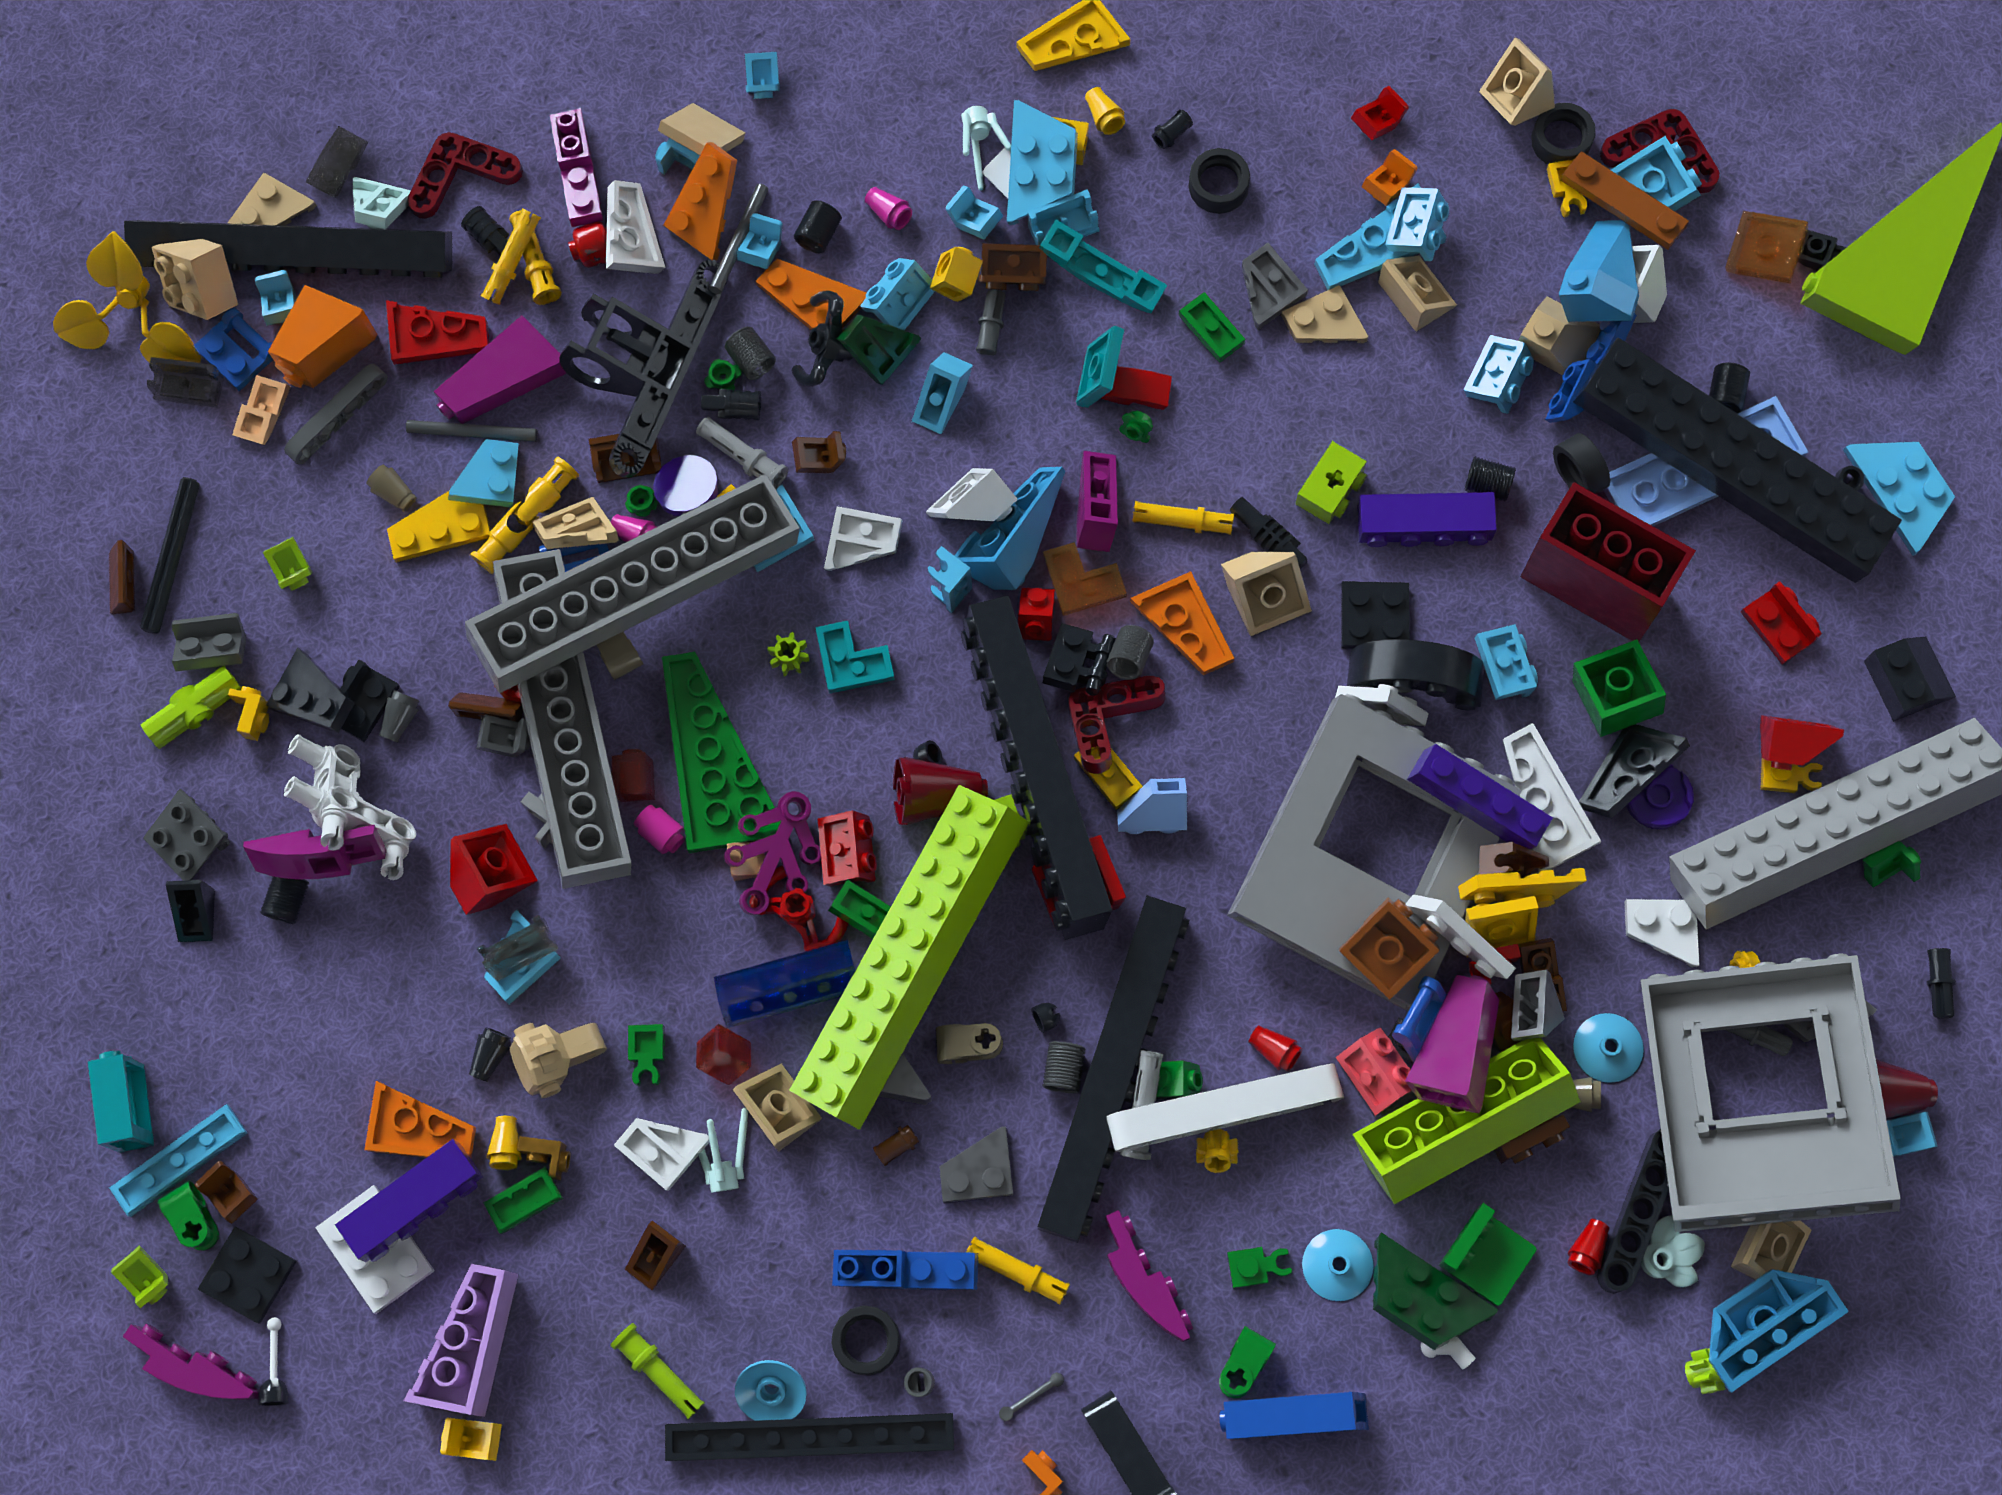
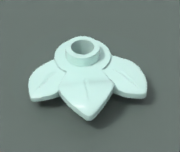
[1641,1215,1705,1287]

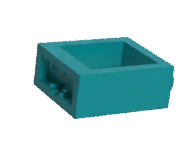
[88,1051,154,1153]

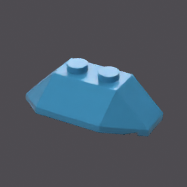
[1709,1269,1849,1392]

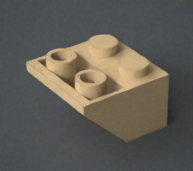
[151,239,238,320]

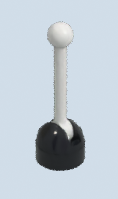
[258,1317,288,1406]

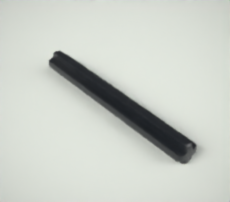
[140,477,200,634]

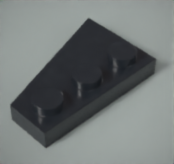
[1579,724,1690,819]

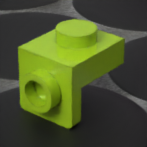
[263,536,312,591]
[111,1245,168,1308]

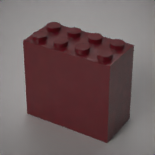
[1520,482,1696,642]

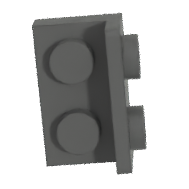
[171,613,246,672]

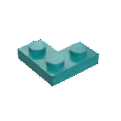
[815,621,895,694]

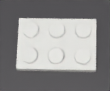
[315,1185,435,1314]

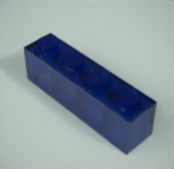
[714,940,856,1028]

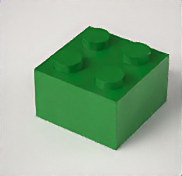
[1572,639,1666,737]

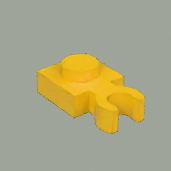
[1546,159,1587,218]
[1760,758,1823,793]

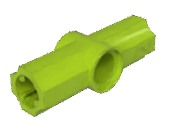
[140,666,241,749]

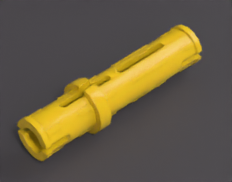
[480,208,541,305]
[1133,501,1234,535]
[966,1237,1070,1305]

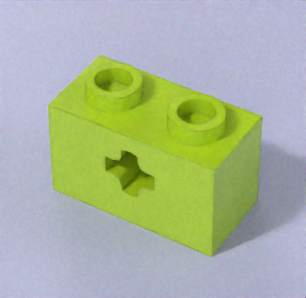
[1295,441,1367,524]

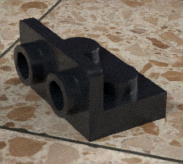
[341,659,400,742]

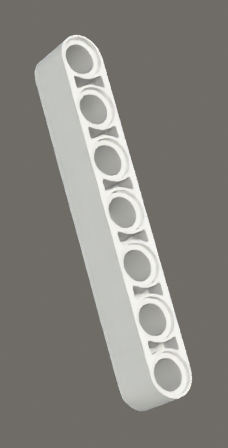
[1106,1063,1344,1152]

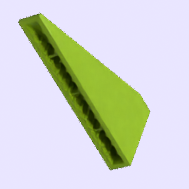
[1800,122,2002,355]

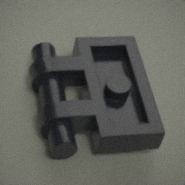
[1042,623,1116,696]

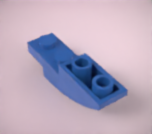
[1545,313,1637,423]
[832,1250,978,1291]

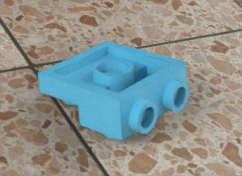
[1611,136,1702,211]

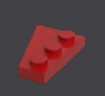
[386,300,490,365]

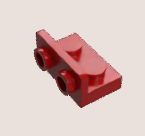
[1741,581,1822,665]
[817,810,877,887]

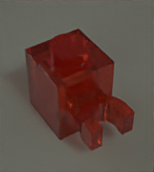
[611,749,655,802]

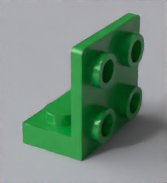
[1438,1203,1537,1306]

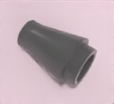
[379,690,419,743]

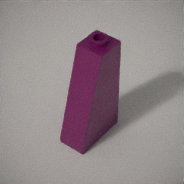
[434,315,566,424]
[1405,975,1499,1114]

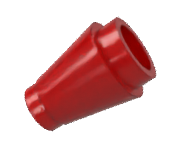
[1248,1025,1303,1072]
[1567,1219,1610,1275]

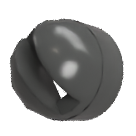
[904,1368,935,1397]

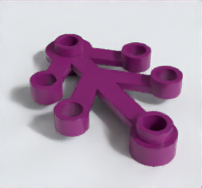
[724,791,821,915]

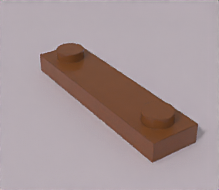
[1561,151,1689,250]

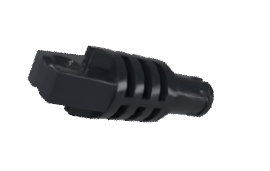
[1230,496,1307,569]

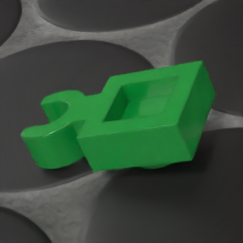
[628,1024,665,1086]
[1227,1247,1292,1288]

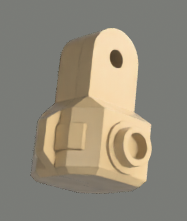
[510,1023,607,1098]

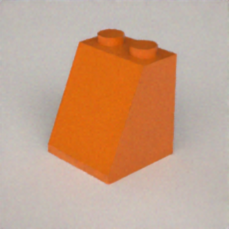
[268,285,378,388]

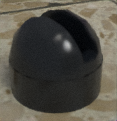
[1835,466,1864,491]
[913,740,943,764]
[1031,1002,1061,1033]

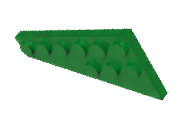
[662,652,790,853]

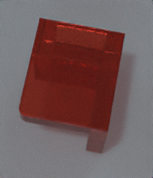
[696,1024,751,1085]

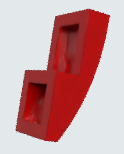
[1101,366,1172,410]

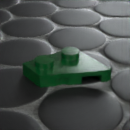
[837,315,921,385]

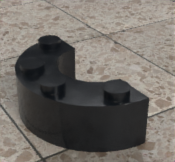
[1347,640,1484,711]

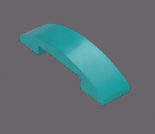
[1039,220,1168,313]

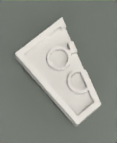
[606,180,665,274]
[1406,895,1516,979]

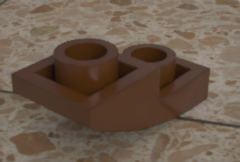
[1518,938,1567,1012]

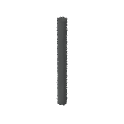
[709,184,768,294]
[406,420,538,442]

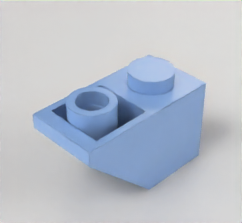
[1117,778,1187,834]

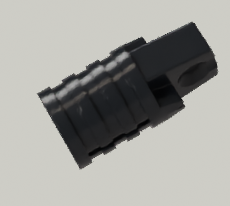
[461,206,510,256]
[701,389,761,421]

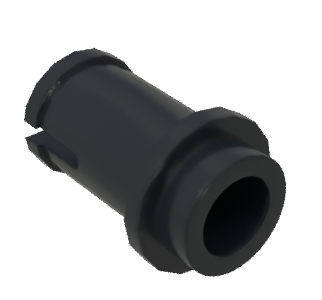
[1152,109,1193,149]

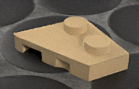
[532,497,619,549]

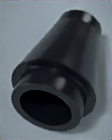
[469,1027,511,1082]

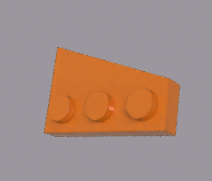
[1130,571,1234,676]

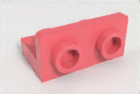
[1336,1028,1412,1116]

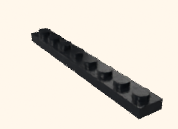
[665,1413,954,1461]

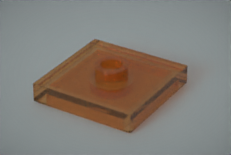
[1725,211,1808,284]

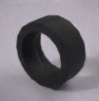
[1531,103,1596,164]
[1188,148,1251,214]
[1553,433,1611,494]
[831,1305,901,1376]

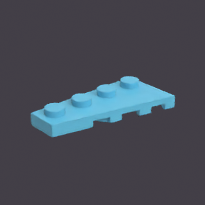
[1314,183,1446,290]

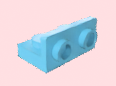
[1385,188,1449,261]
[861,258,935,331]
[1464,335,1534,414]
[1475,624,1538,700]

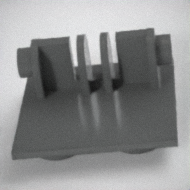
[143,789,230,881]

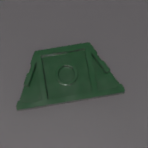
[1373,1232,1498,1350]

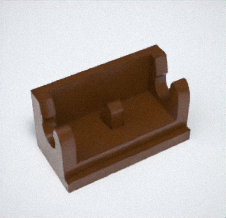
[589,434,662,483]
[1479,842,1549,878]

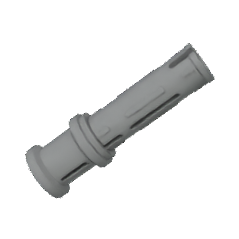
[696,417,788,489]
[1120,1050,1163,1160]

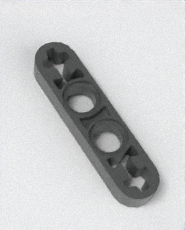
[284,363,388,465]

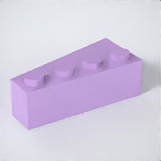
[404,1264,518,1417]

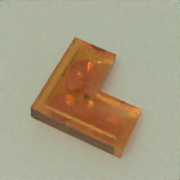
[1043,542,1127,616]

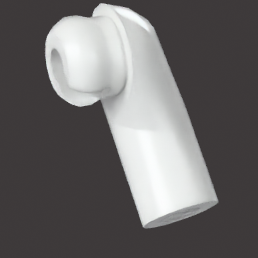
[1421,1337,1476,1370]

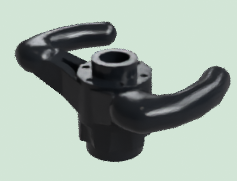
[792,290,853,387]

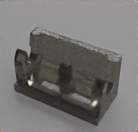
[147,357,224,408]
[477,915,559,981]

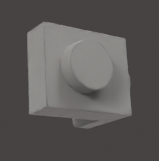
[521,792,553,849]

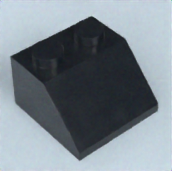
[1864,636,1956,722]

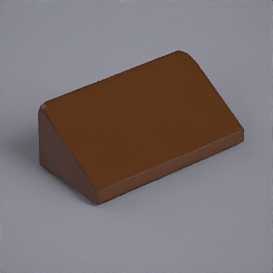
[109,540,135,614]
[448,692,523,722]

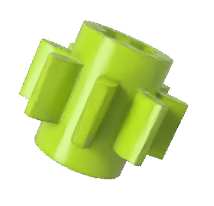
[767,632,810,676]
[1685,1348,1726,1394]

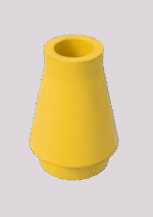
[1085,87,1125,135]
[486,1115,522,1170]

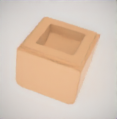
[727,842,765,881]

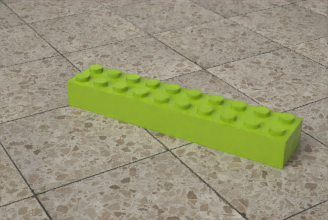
[789,785,1029,1130]

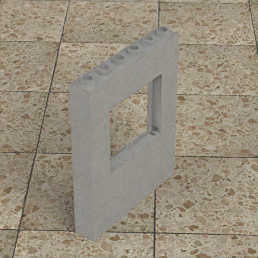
[1227,693,1522,1011]
[1641,953,1900,1232]

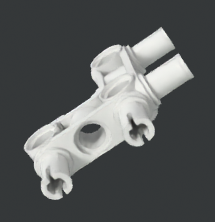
[284,734,416,880]

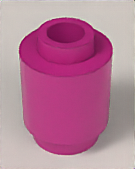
[634,805,685,854]

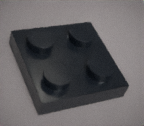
[1341,581,1410,649]
[198,1226,297,1324]

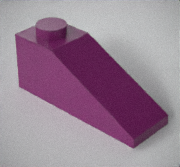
[1076,451,1118,552]

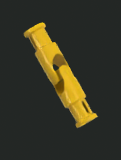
[470,457,579,574]

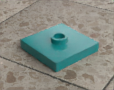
[1076,326,1124,408]

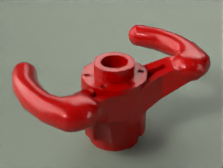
[749,865,848,958]

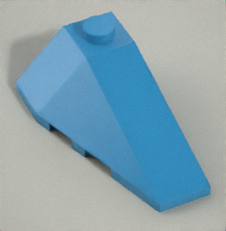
[1559,220,1639,322]
[954,466,1066,590]

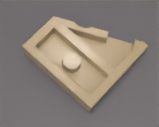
[228,173,317,225]
[1281,285,1368,343]

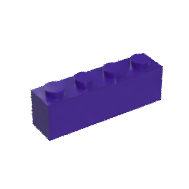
[1357,492,1497,547]
[1407,744,1553,849]
[335,1139,483,1262]

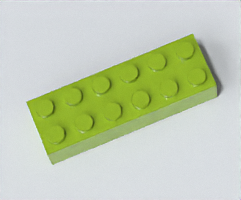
[1352,1037,1581,1205]

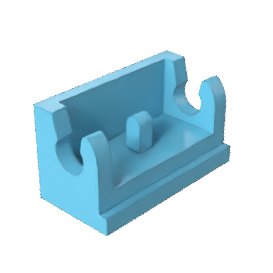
[1028,189,1099,245]
[928,546,972,613]

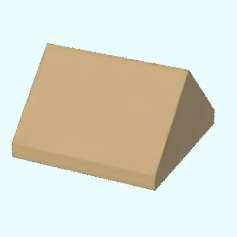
[1479,37,1555,126]
[1378,255,1457,332]
[733,1063,822,1152]
[1731,1220,1811,1280]

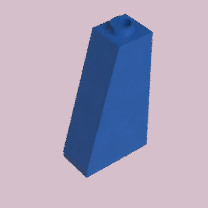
[1219,1392,1369,1439]

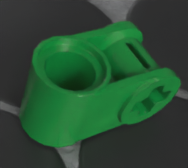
[158,1181,219,1251]
[1219,1326,1276,1399]

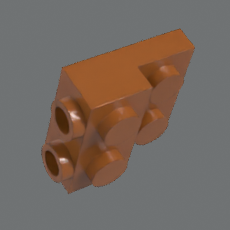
[1339,897,1440,1000]

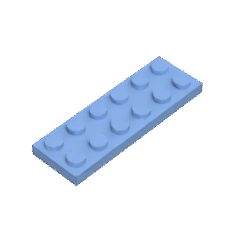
[1604,396,1808,526]

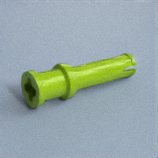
[610,1323,705,1419]

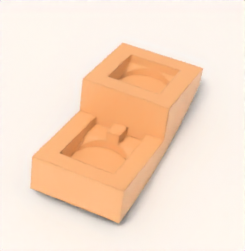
[232,375,291,445]

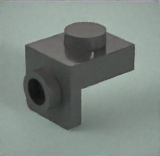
[476,714,531,757]

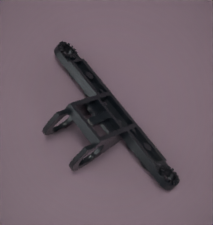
[559,260,728,478]

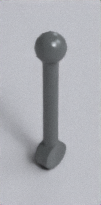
[999,1372,1064,1421]

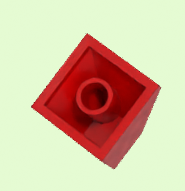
[1760,715,1844,770]
[450,824,538,915]

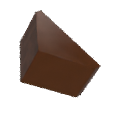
[625,1221,686,1290]

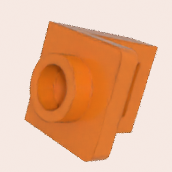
[1361,149,1418,206]
[1022,1450,1063,1495]

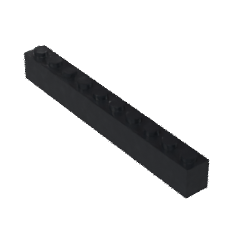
[124,220,452,278]
[1037,895,1190,1243]

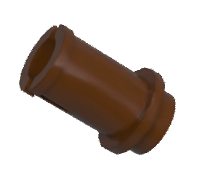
[872,1125,919,1166]

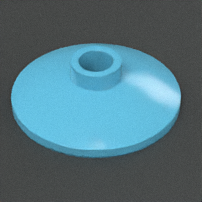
[1573,1013,1644,1083]
[1302,1229,1373,1301]
[735,1360,807,1421]

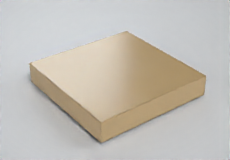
[658,103,746,155]

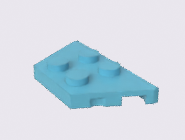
[1007,100,1078,225]
[1843,442,1955,556]

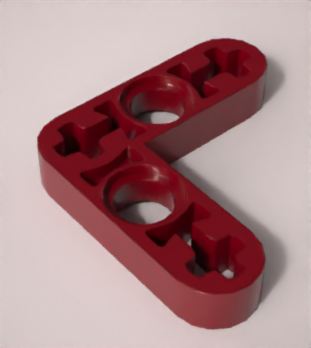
[1600,109,1720,193]
[408,132,523,219]
[1069,676,1166,774]

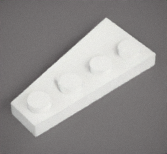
[1503,723,1601,872]

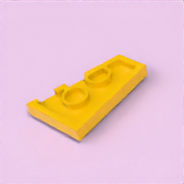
[1016,0,1131,71]
[387,491,491,563]
[1458,868,1587,908]

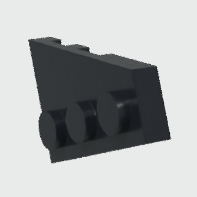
[266,648,355,733]

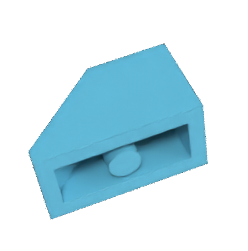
[912,352,973,434]

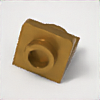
[517,1136,571,1180]

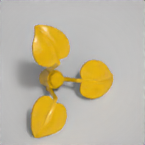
[53,231,202,371]

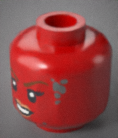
[568,221,607,268]

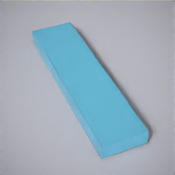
[109,1104,248,1217]

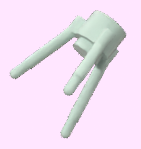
[961,106,1011,191]
[698,1108,748,1193]

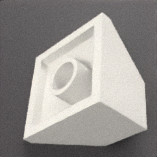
[1632,245,1667,323]
[926,468,1018,521]

